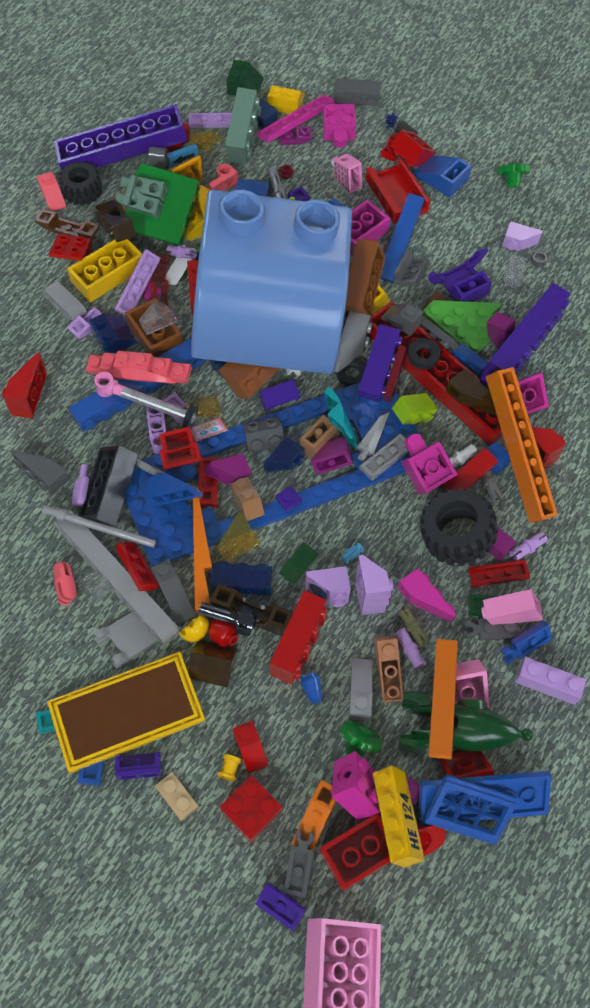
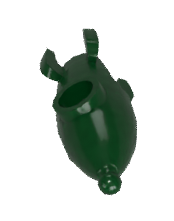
[399,691,533,753]

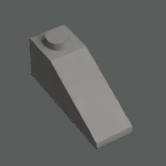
[348,658,372,721]

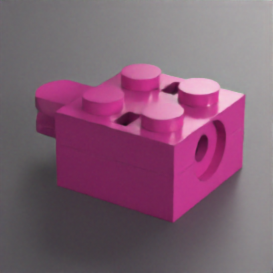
[323,104,356,148]
[401,434,458,495]
[331,751,381,821]

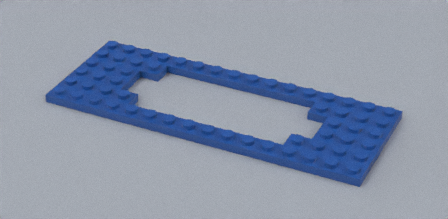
[125,380,419,567]

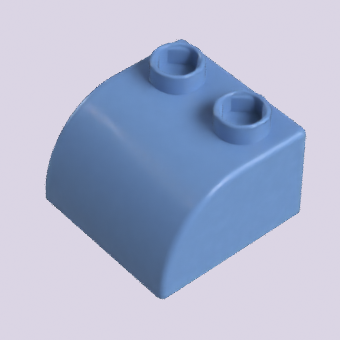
[191,189,352,374]

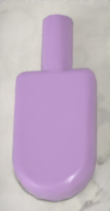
[72,464,89,508]

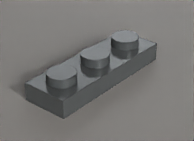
[420,316,460,351]

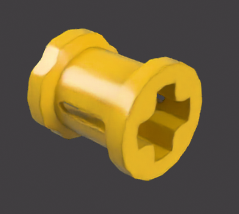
[217,754,242,782]

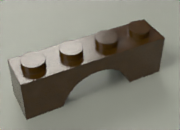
[94,200,136,243]
[210,583,293,636]

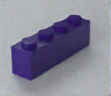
[358,324,403,402]

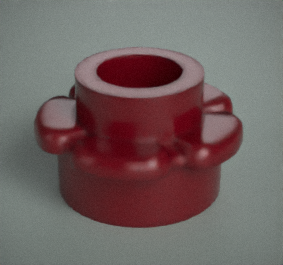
[278,165,294,179]

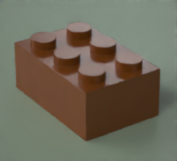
[125,298,183,358]

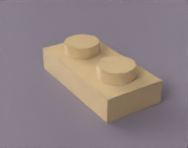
[155,772,199,822]

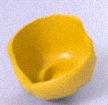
[178,614,209,643]

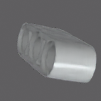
[42,281,87,323]

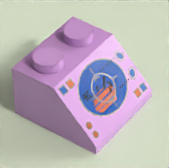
[305,566,351,607]

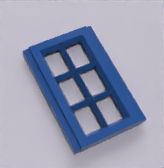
[424,774,518,845]

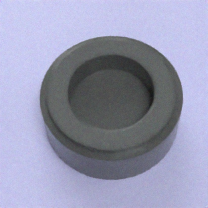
[531,251,548,267]

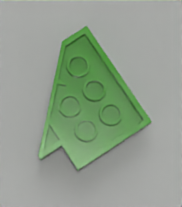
[423,300,502,355]

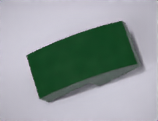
[279,542,319,585]

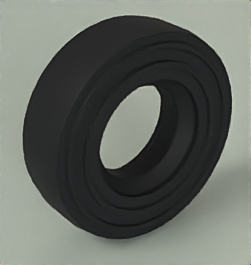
[407,338,441,370]
[336,357,366,386]

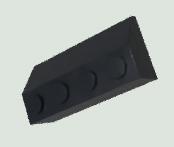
[78,446,138,527]

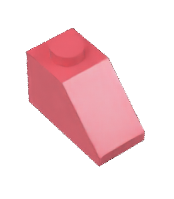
[36,171,66,211]

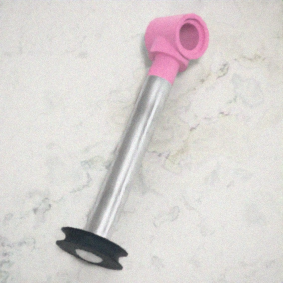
[94,372,199,430]

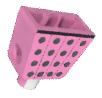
[331,154,362,194]

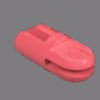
[53,562,77,606]

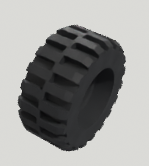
[420,489,498,566]

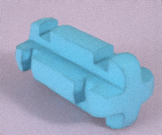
[341,543,364,564]

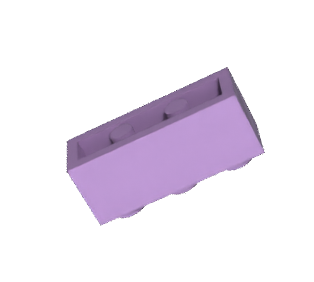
[515,657,586,705]

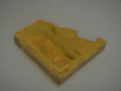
[216,511,260,564]

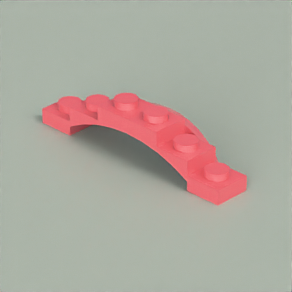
[86,351,192,384]

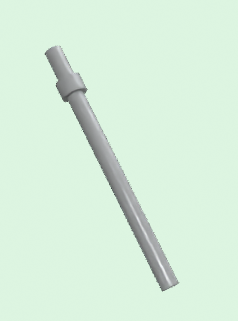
[42,505,156,548]

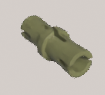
[398,607,430,648]

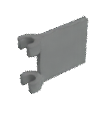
[94,611,160,669]

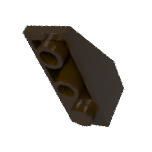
[446,369,497,416]

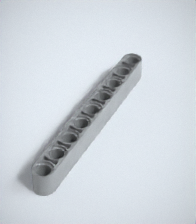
[53,510,179,645]

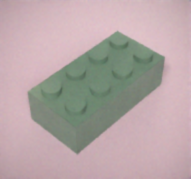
[225,87,261,164]

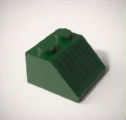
[226,60,263,96]

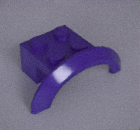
[428,248,492,302]

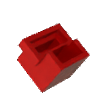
[158,427,201,470]

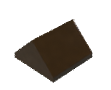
[188,640,238,688]

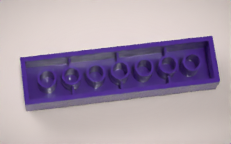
[54,104,187,170]
[479,283,571,391]

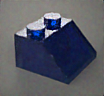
[88,313,138,354]

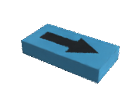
[167,144,198,168]

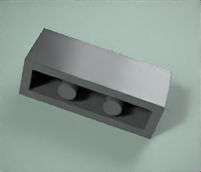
[334,78,381,106]

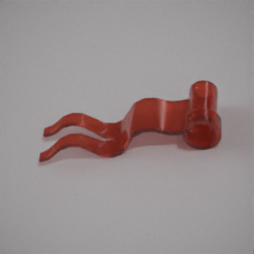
[149,250,170,306]

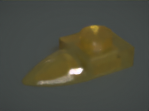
[183,398,221,417]

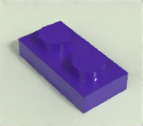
[255,882,307,931]

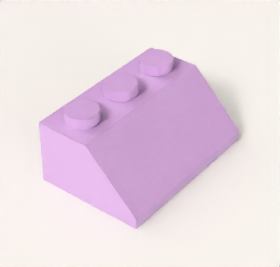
[355,555,393,615]

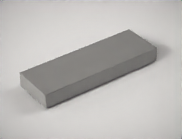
[359,433,408,481]

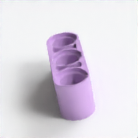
[146,406,167,454]

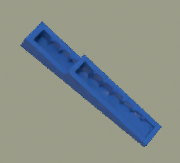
[380,193,424,283]

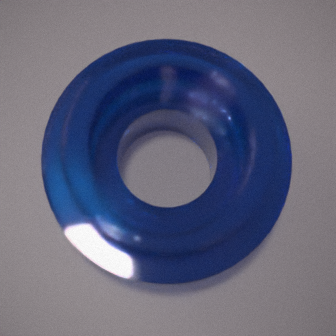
[385,112,398,128]

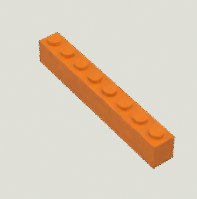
[486,367,558,523]

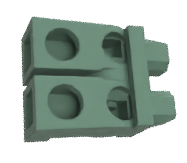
[116,175,168,219]

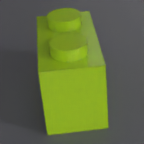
[392,393,438,425]

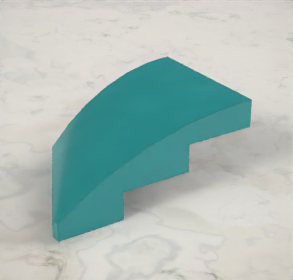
[324,387,359,450]

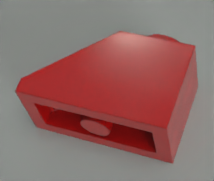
[232,721,268,774]

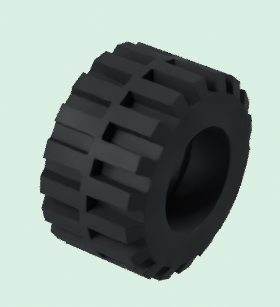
[58,161,102,206]

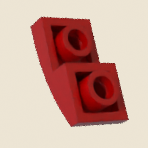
[380,134,398,162]

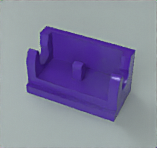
[259,379,301,412]
[115,752,161,780]

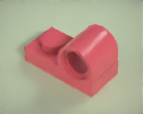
[208,164,238,191]

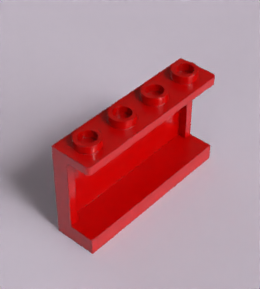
[365,158,431,224]

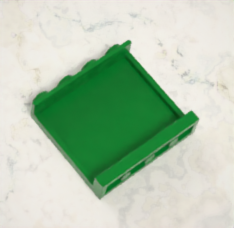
[125,163,201,246]

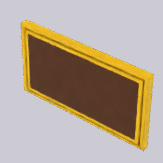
[47,652,205,774]

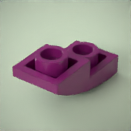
[279,126,312,145]

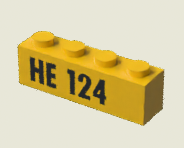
[373,766,425,867]

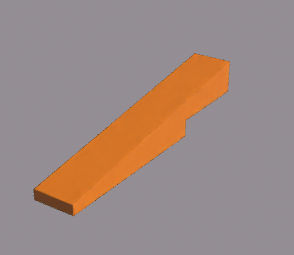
[193,497,212,614]
[429,639,458,759]

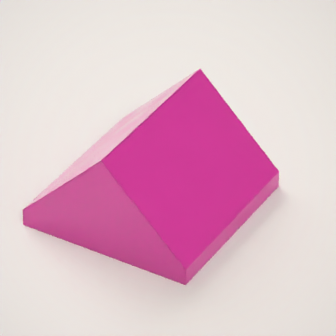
[518,372,549,414]

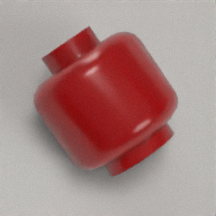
[209,619,239,648]

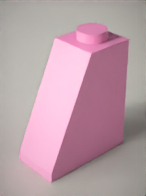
[481,589,543,625]

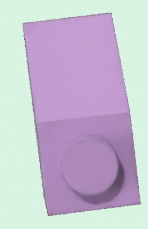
[502,222,543,251]

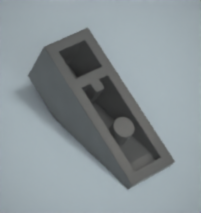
[150,559,197,626]

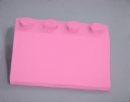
[303,918,381,1008]

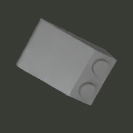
[334,311,373,372]

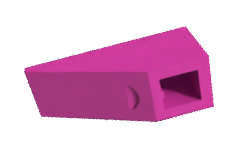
[397,568,456,622]

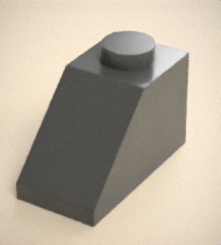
[381,303,423,336]

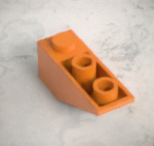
[291,780,338,849]

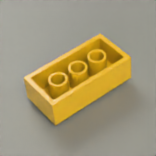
[67,239,142,303]

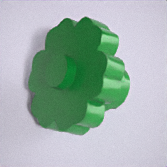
[497,163,530,188]
[340,721,383,757]

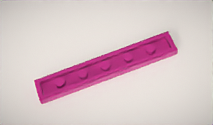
[257,95,335,143]

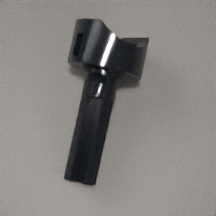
[199,602,259,636]

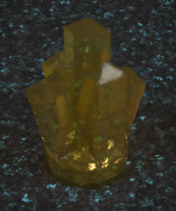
[189,131,222,152]

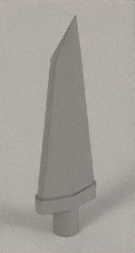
[357,412,390,461]

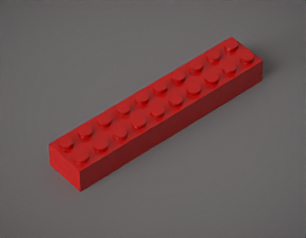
[367,301,503,447]

